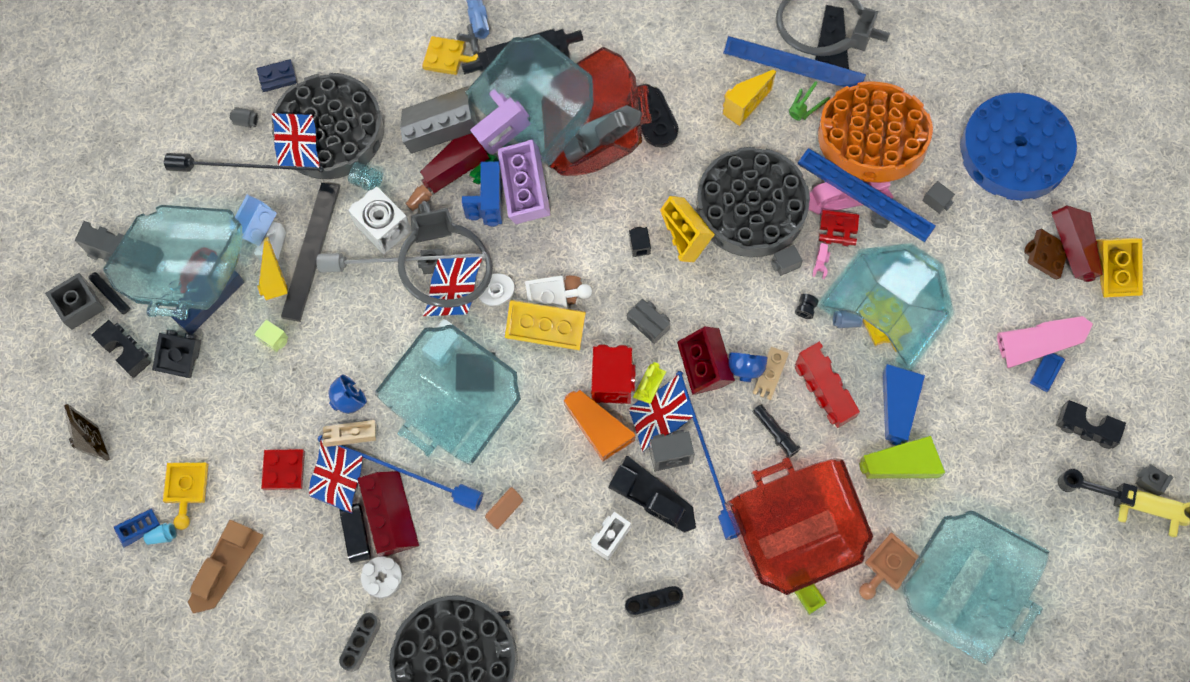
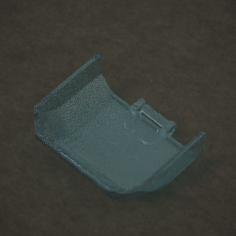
[465,34,594,166]
[103,205,242,320]
[375,324,521,466]
[901,510,1050,665]

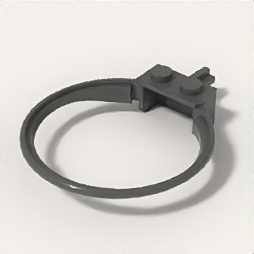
[776,0,890,56]
[398,201,492,308]

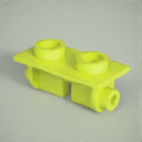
[633,362,666,404]

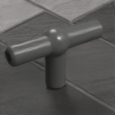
[456,24,479,55]

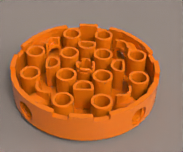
[818,81,933,183]

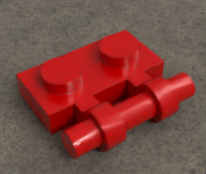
[818,210,859,247]

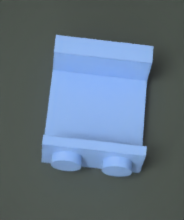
[230,194,277,246]

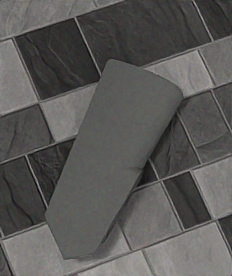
[562,105,643,164]

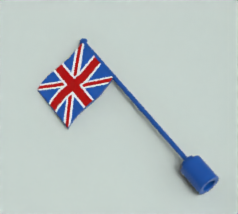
[629,371,745,540]
[309,435,483,514]

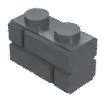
[627,299,671,344]

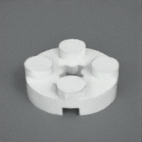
[361,557,403,598]

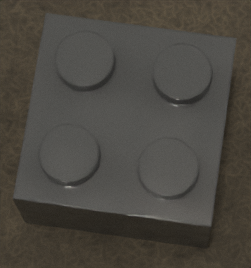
[45,273,105,330]
[649,430,695,472]

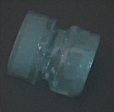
[348,162,383,192]

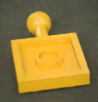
[422,36,478,75]
[163,463,209,530]

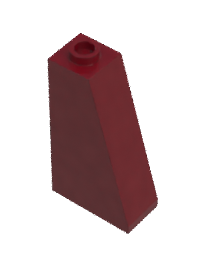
[420,133,489,194]
[1051,205,1103,282]

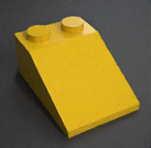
[723,69,776,126]
[1096,237,1143,298]

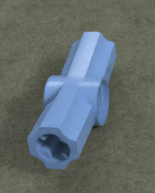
[467,0,490,39]

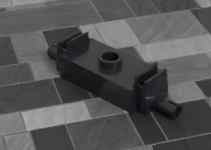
[461,28,584,88]

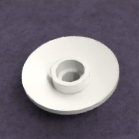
[477,274,515,306]

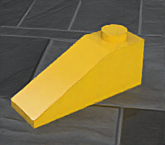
[257,237,288,300]

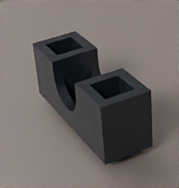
[91,320,151,378]
[1056,400,1126,449]

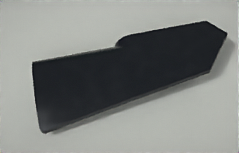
[608,456,696,533]

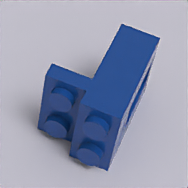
[462,161,502,227]

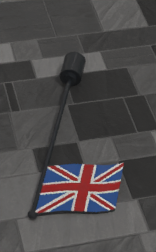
[164,113,324,173]

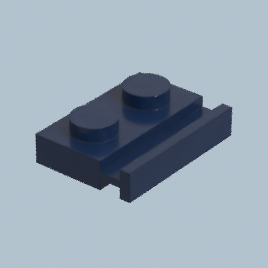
[256,59,297,93]

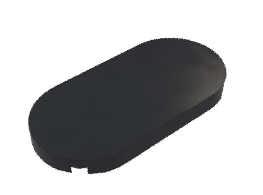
[628,84,679,148]

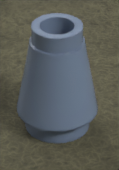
[833,310,863,328]

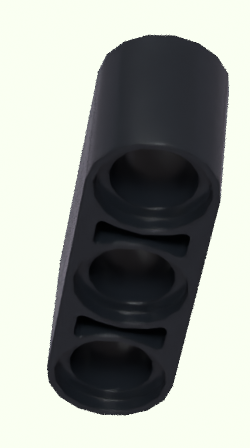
[339,503,371,564]
[625,586,683,618]

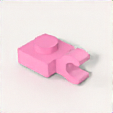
[812,243,830,279]

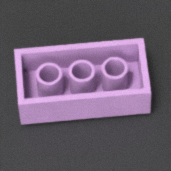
[497,140,551,224]

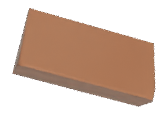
[485,487,523,529]

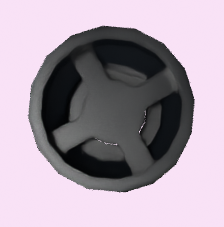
[795,294,819,319]

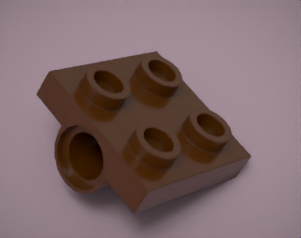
[1024,229,1067,280]

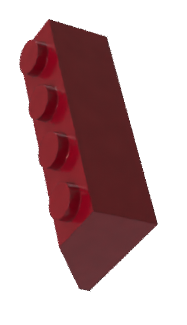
[357,471,419,557]

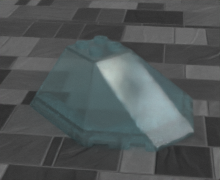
[817,243,954,371]

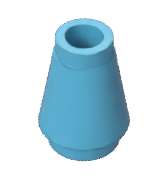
[144,523,177,545]

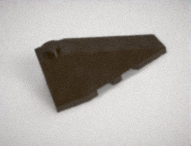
[64,404,110,461]

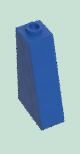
[882,364,925,446]

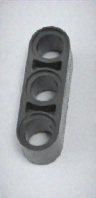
[339,613,381,672]

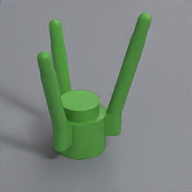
[789,81,830,121]

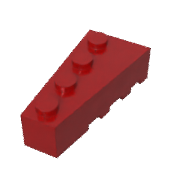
[795,341,860,428]

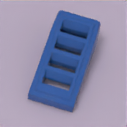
[114,508,160,548]

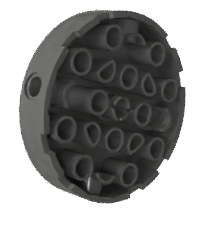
[272,73,384,179]
[696,147,810,257]
[389,595,518,682]

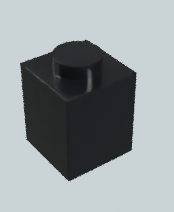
[629,226,651,257]

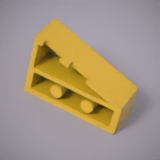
[660,196,715,262]

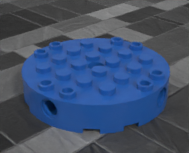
[960,93,1077,201]

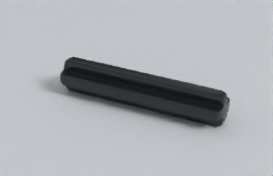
[88,272,130,315]

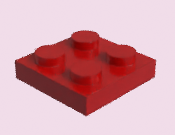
[261,449,305,490]

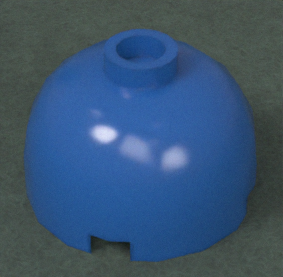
[729,352,768,382]
[328,374,367,414]

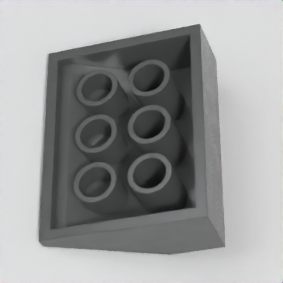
[400,86,477,154]

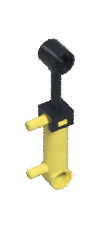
[1058,469,1190,537]

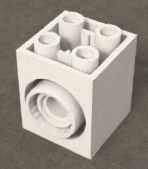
[348,187,411,255]

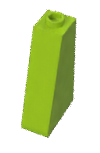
[859,436,946,479]

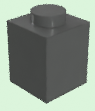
[922,181,955,214]
[771,245,803,276]

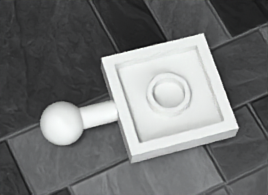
[525,276,592,309]

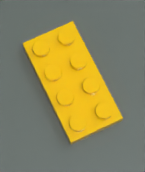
[505,300,586,351]

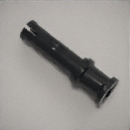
[752,404,801,459]

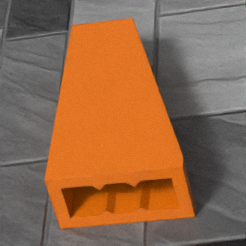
[564,390,636,461]

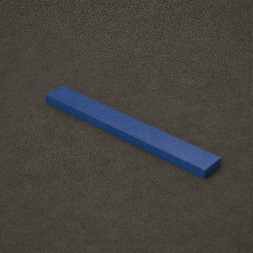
[723,36,866,88]
[798,148,936,242]

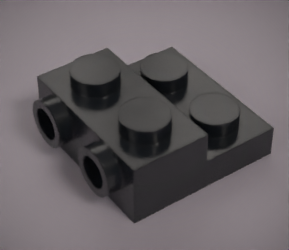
[152,329,201,378]

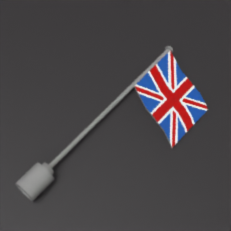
[317,252,487,316]

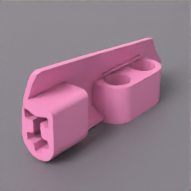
[809,181,894,214]
[997,316,1093,368]

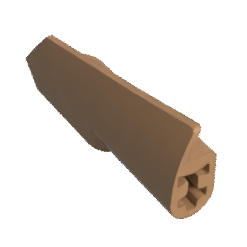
[188,519,264,614]

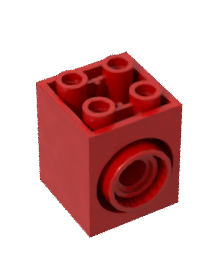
[591,344,636,404]

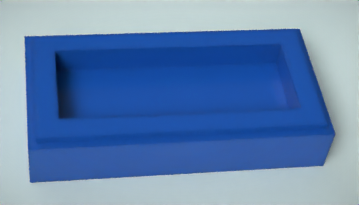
[1030,353,1065,392]

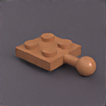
[859,532,923,600]

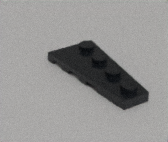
[815,5,849,69]

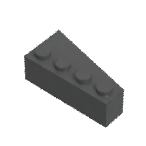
[75,221,165,275]

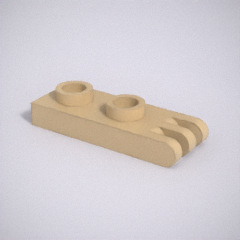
[753,347,789,400]
[323,420,376,447]

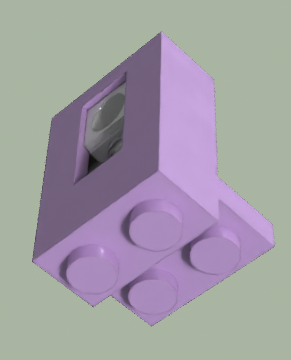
[470,89,531,155]

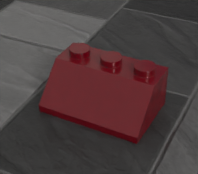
[677,326,735,395]

